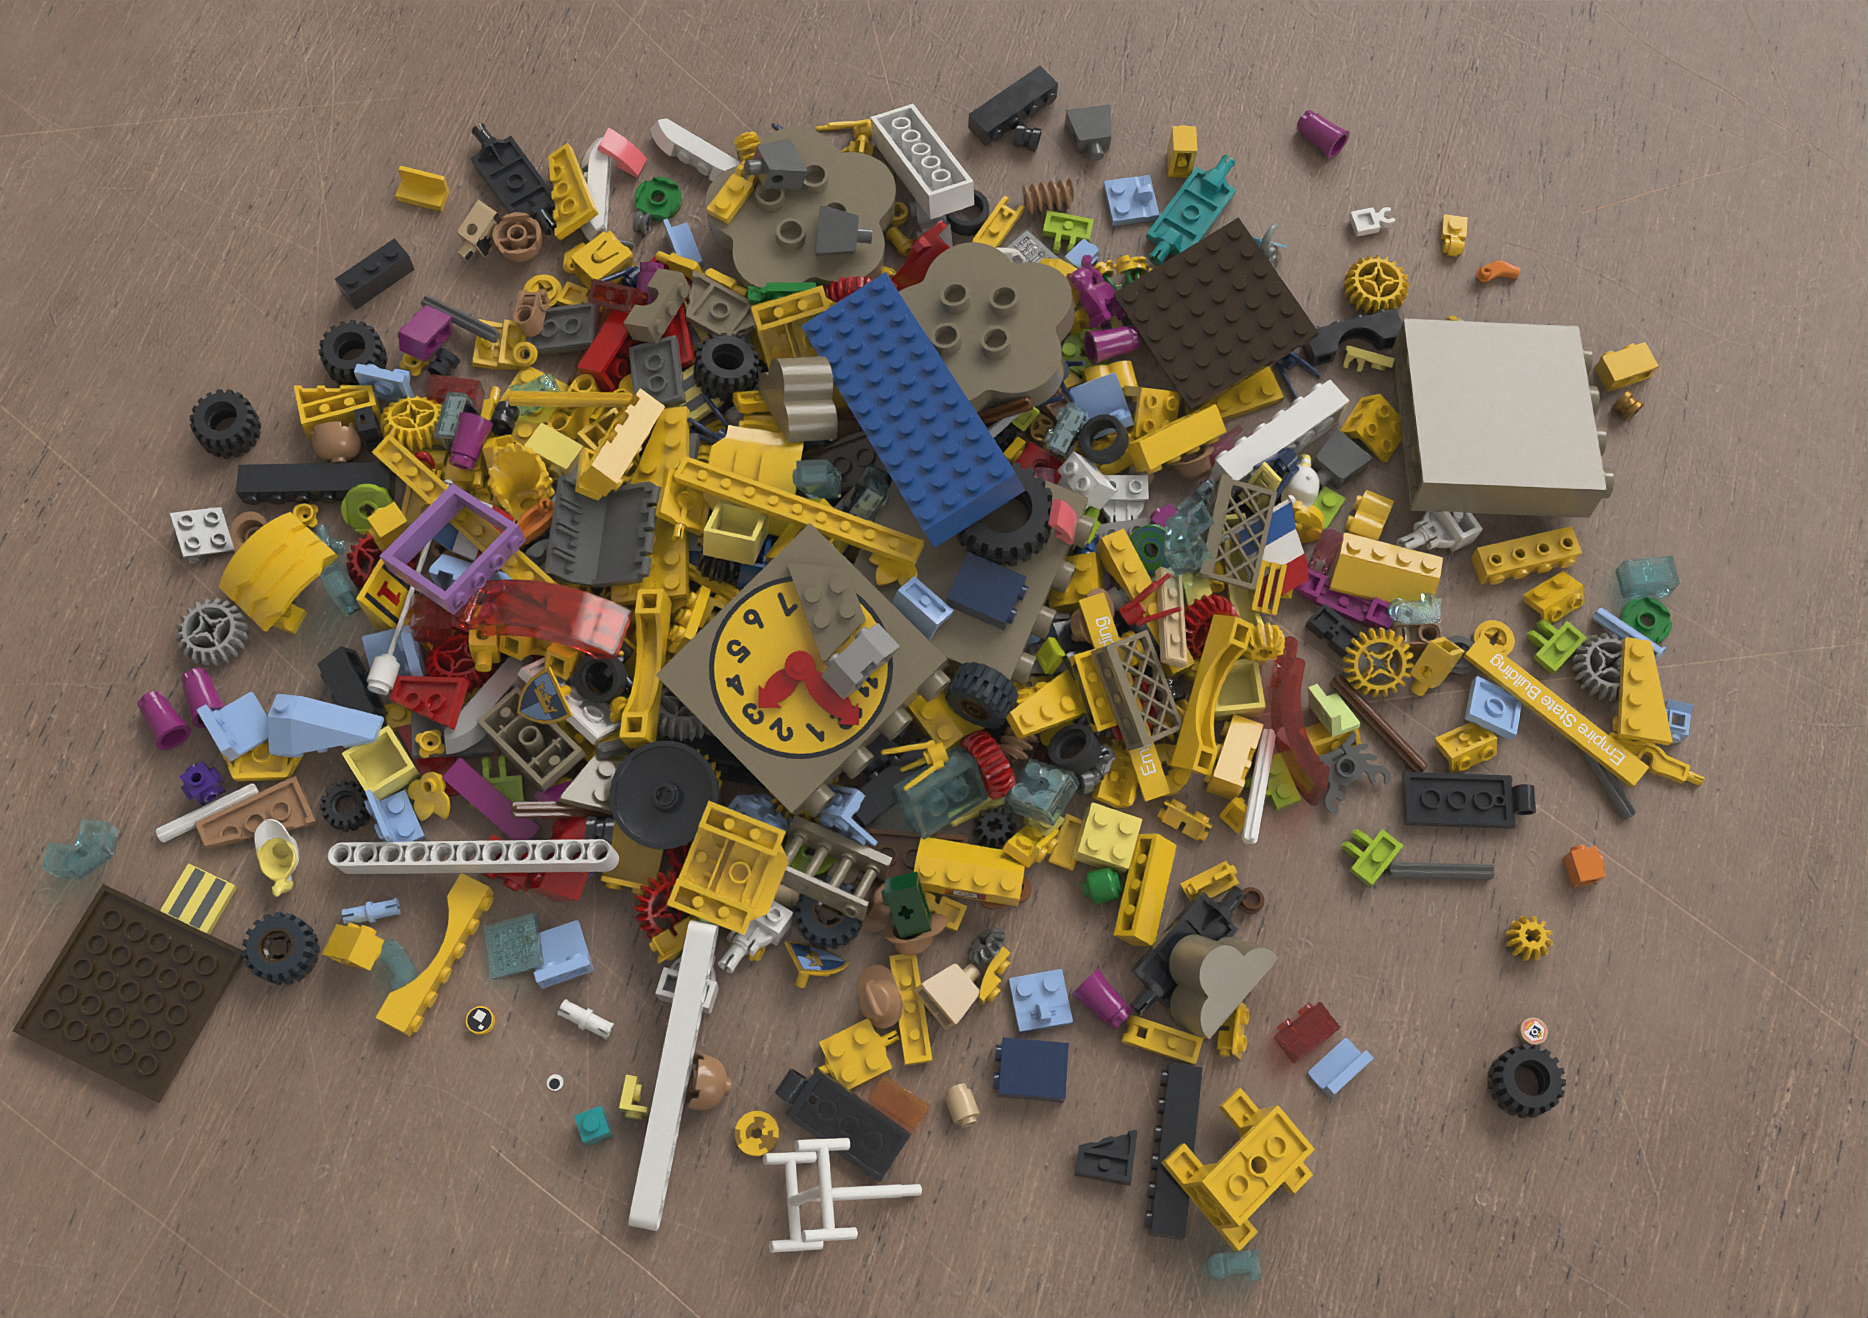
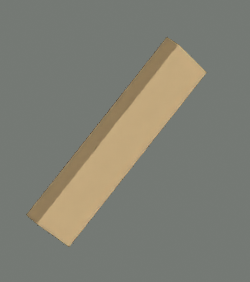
[1155,567,1188,668]

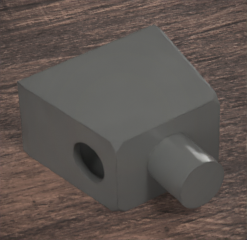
[1065,104,1111,161]
[744,139,807,189]
[815,205,873,256]
[1311,428,1372,489]

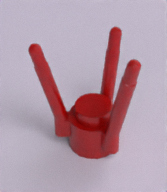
[1119,573,1182,627]

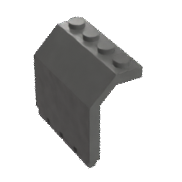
[544,475,661,588]

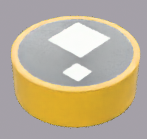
[466,1006,495,1036]

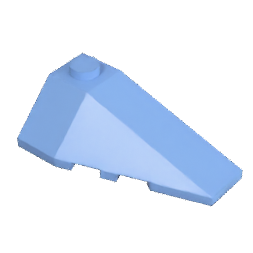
[267,694,384,758]

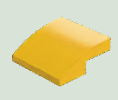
[472,319,527,370]

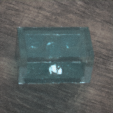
[793,460,841,499]
[1615,556,1680,600]
[319,562,362,618]

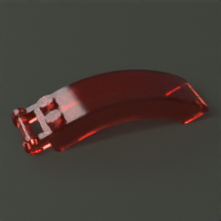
[457,579,633,658]
[1270,636,1330,806]

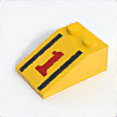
[356,558,426,631]

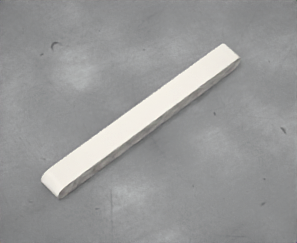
[328,839,619,874]
[629,920,719,1231]

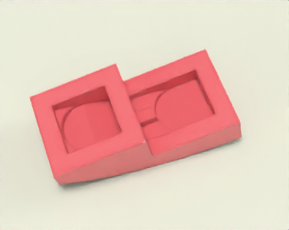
[597,127,647,178]
[1048,499,1077,545]

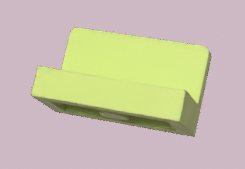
[1308,684,1360,737]

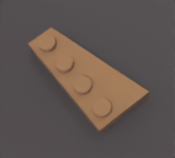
[195,776,318,849]

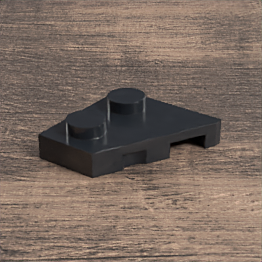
[1074,1130,1137,1186]

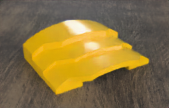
[750,285,836,386]
[703,425,804,537]
[218,512,338,632]
[667,801,789,935]

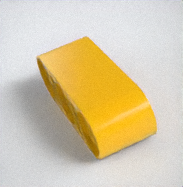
[547,374,601,440]

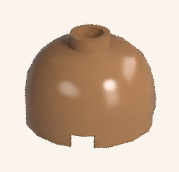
[492,212,543,263]
[310,421,363,463]
[685,1053,731,1111]

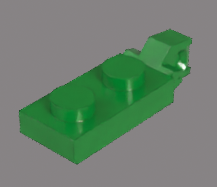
[748,282,816,305]

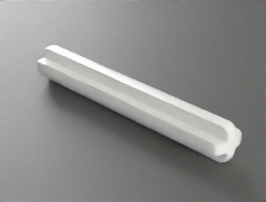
[156,784,259,842]

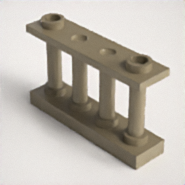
[780,815,893,921]

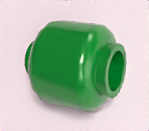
[1082,867,1123,904]

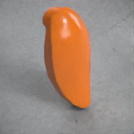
[517,498,555,549]

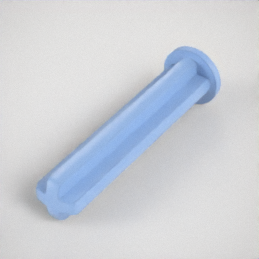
[1592,608,1666,662]

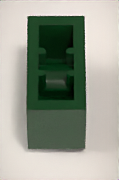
[881,871,932,938]

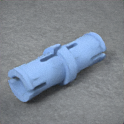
[342,898,401,926]

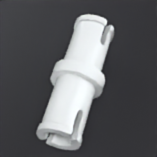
[557,999,614,1040]

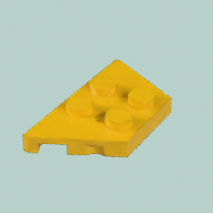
[220,740,305,782]

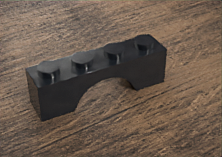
[1302,309,1402,367]

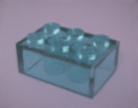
[894,745,988,840]

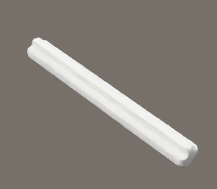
[1242,729,1276,844]

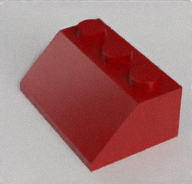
[577,310,647,392]
[529,817,590,902]

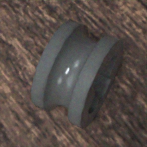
[633,211,652,235]

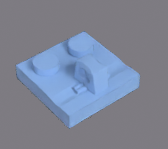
[1103,175,1159,226]
[354,364,415,403]
[1464,676,1522,740]
[1008,969,1073,1034]

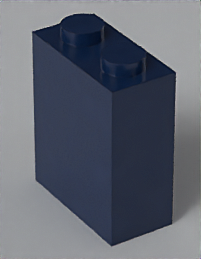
[946,552,1029,630]
[993,1037,1069,1103]

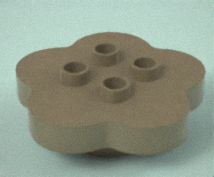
[705,127,896,289]
[899,242,1075,413]

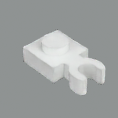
[1349,207,1395,237]

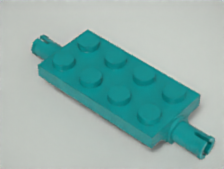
[1146,155,1236,266]

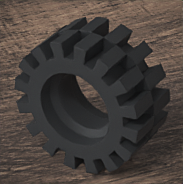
[320,780,371,832]

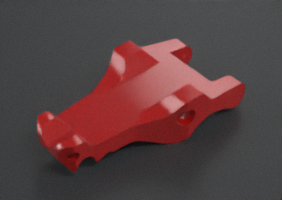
[890,220,950,292]

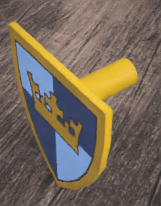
[517,667,573,724]
[784,941,850,988]

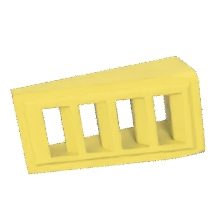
[1238,462,1282,513]

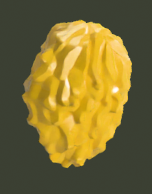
[487,442,555,522]

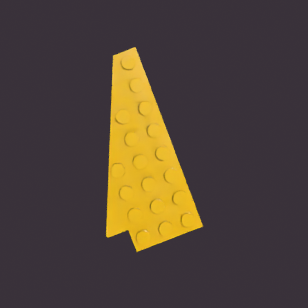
[611,406,689,606]

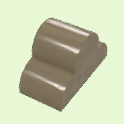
[758,356,838,442]
[477,686,586,792]
[1169,934,1279,1039]

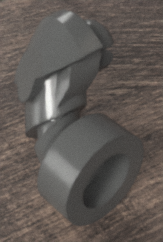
[1071,745,1115,795]

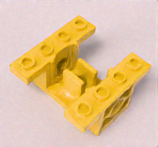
[1162,1088,1315,1252]

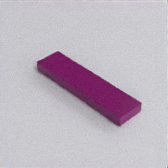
[442,758,541,840]

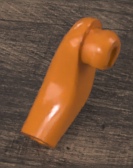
[1476,260,1520,283]

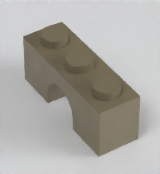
[624,268,691,344]

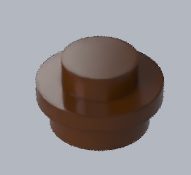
[1238,887,1265,914]

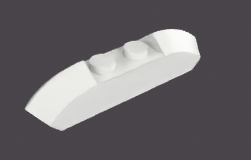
[650,119,741,181]
[581,137,612,241]

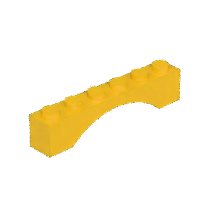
[1095,528,1195,681]
[619,589,672,749]
[1171,615,1253,776]
[375,873,494,1037]

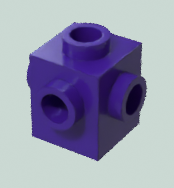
[179,762,225,806]

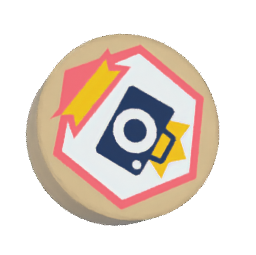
[1518,1017,1548,1046]

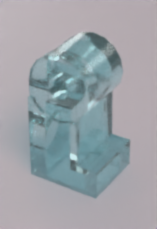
[509,374,561,416]
[1388,593,1442,624]
[379,939,420,991]
[1204,1250,1262,1282]

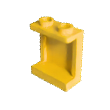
[600,821,663,895]

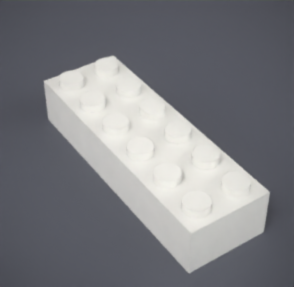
[870,104,974,219]
[1209,380,1349,497]

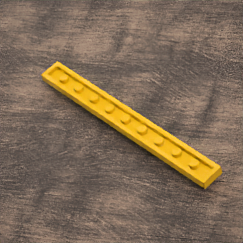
[372,434,558,604]
[673,456,924,567]

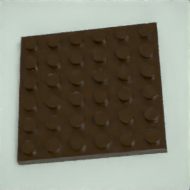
[1113,217,1319,413]
[12,884,244,1103]

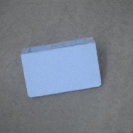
[663,219,704,267]
[891,576,954,640]
[1307,1038,1374,1098]

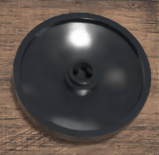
[610,741,719,850]

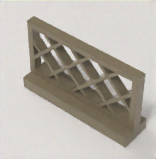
[1193,474,1277,591]
[1091,630,1183,751]

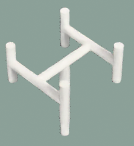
[763,1138,922,1253]

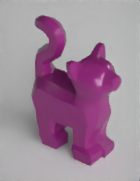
[1067,255,1127,329]

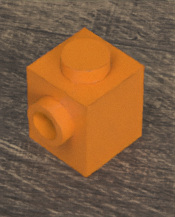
[1563,844,1606,888]

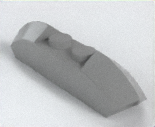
[444,655,533,754]

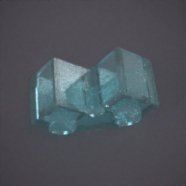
[1164,501,1214,576]
[42,819,119,880]

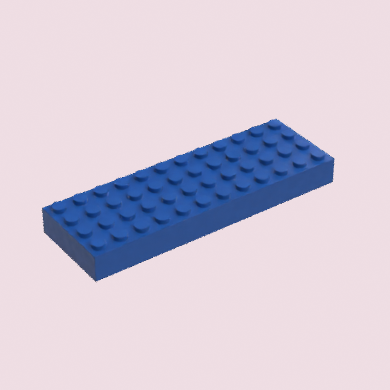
[801,272,1026,547]

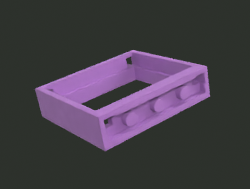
[380,483,526,615]

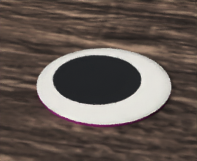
[547,1074,563,1091]

